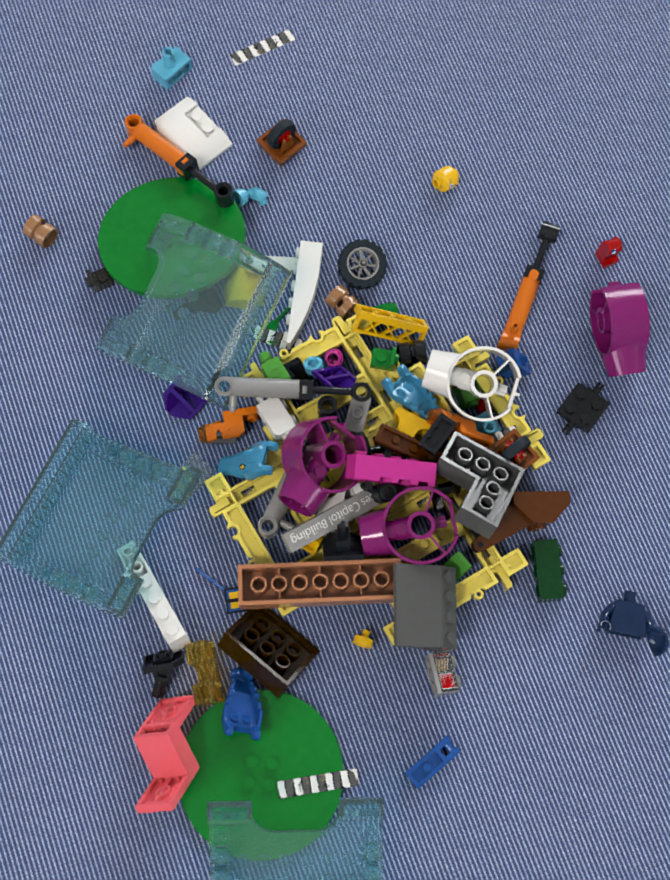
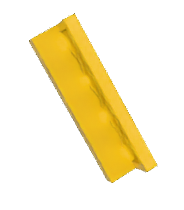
[351,303,429,345]

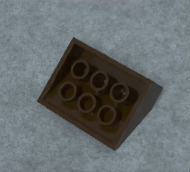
[217,608,320,699]

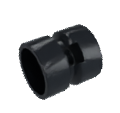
[397,340,427,367]

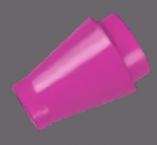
[325,348,344,367]

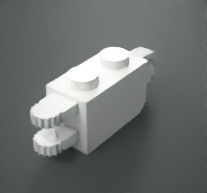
[255,397,298,441]

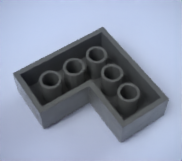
[436,431,525,539]

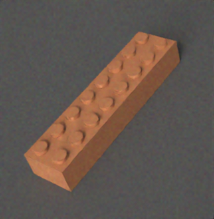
[238,558,401,610]

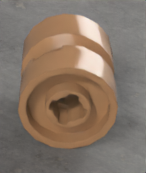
[23,214,58,248]
[325,284,360,320]

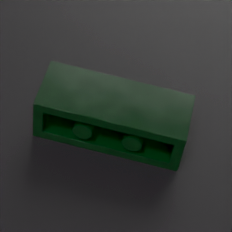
[530,539,567,603]

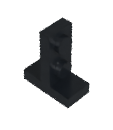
[418,413,458,456]

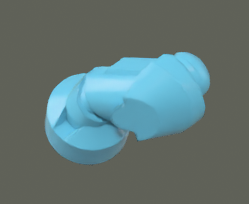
[233,187,269,208]
[303,356,330,379]

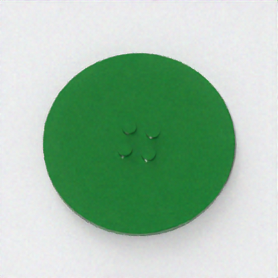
[98,177,246,299]
[181,689,343,860]

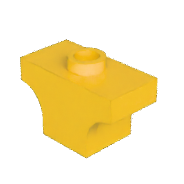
[393,406,432,438]

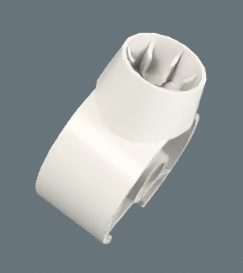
[421,346,521,422]

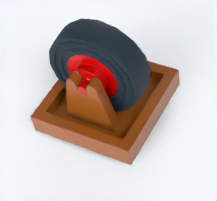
[257,119,307,167]
[489,428,540,470]

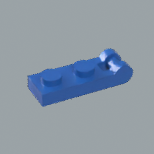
[404,735,461,789]

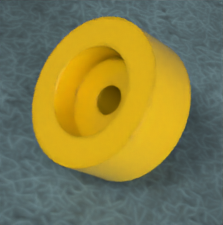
[352,629,374,649]

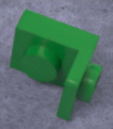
[370,347,399,371]

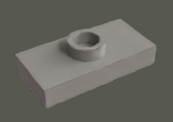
[345,394,372,434]

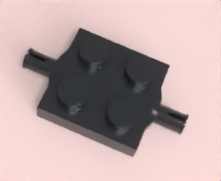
[557,382,610,435]

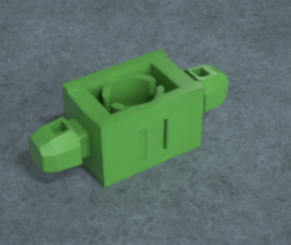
[259,351,292,400]

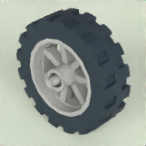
[337,239,387,290]

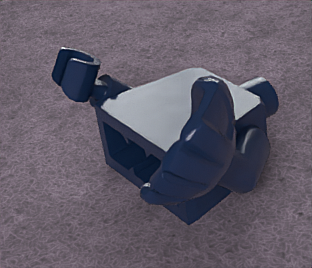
[596,591,670,656]

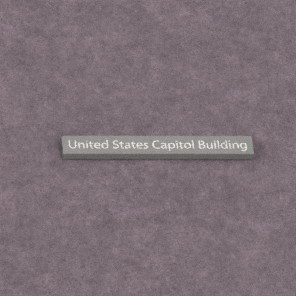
[281,483,409,553]

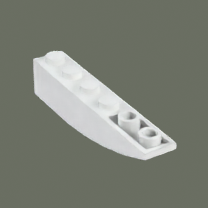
[283,240,323,349]
[117,541,191,653]

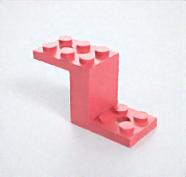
[133,695,200,813]

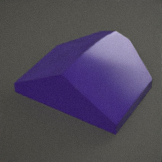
[311,365,357,388]
[163,375,208,420]

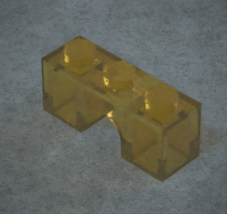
[185,640,225,707]

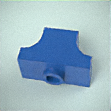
[496,348,531,378]

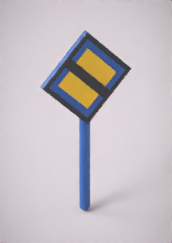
[195,568,249,614]

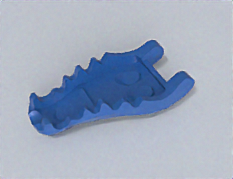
[222,667,263,740]

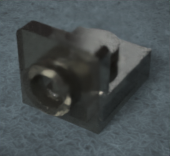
[85,267,116,293]

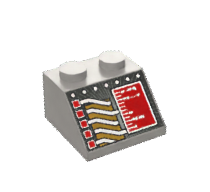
[424,651,462,698]

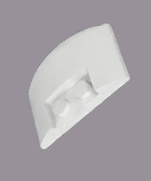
[154,96,233,170]

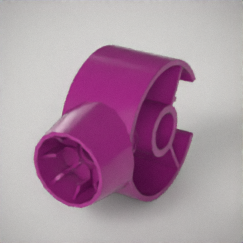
[589,281,650,377]
[278,416,368,517]
[358,486,459,564]

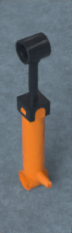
[123,114,234,208]
[497,221,561,352]

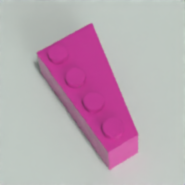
[345,451,437,488]

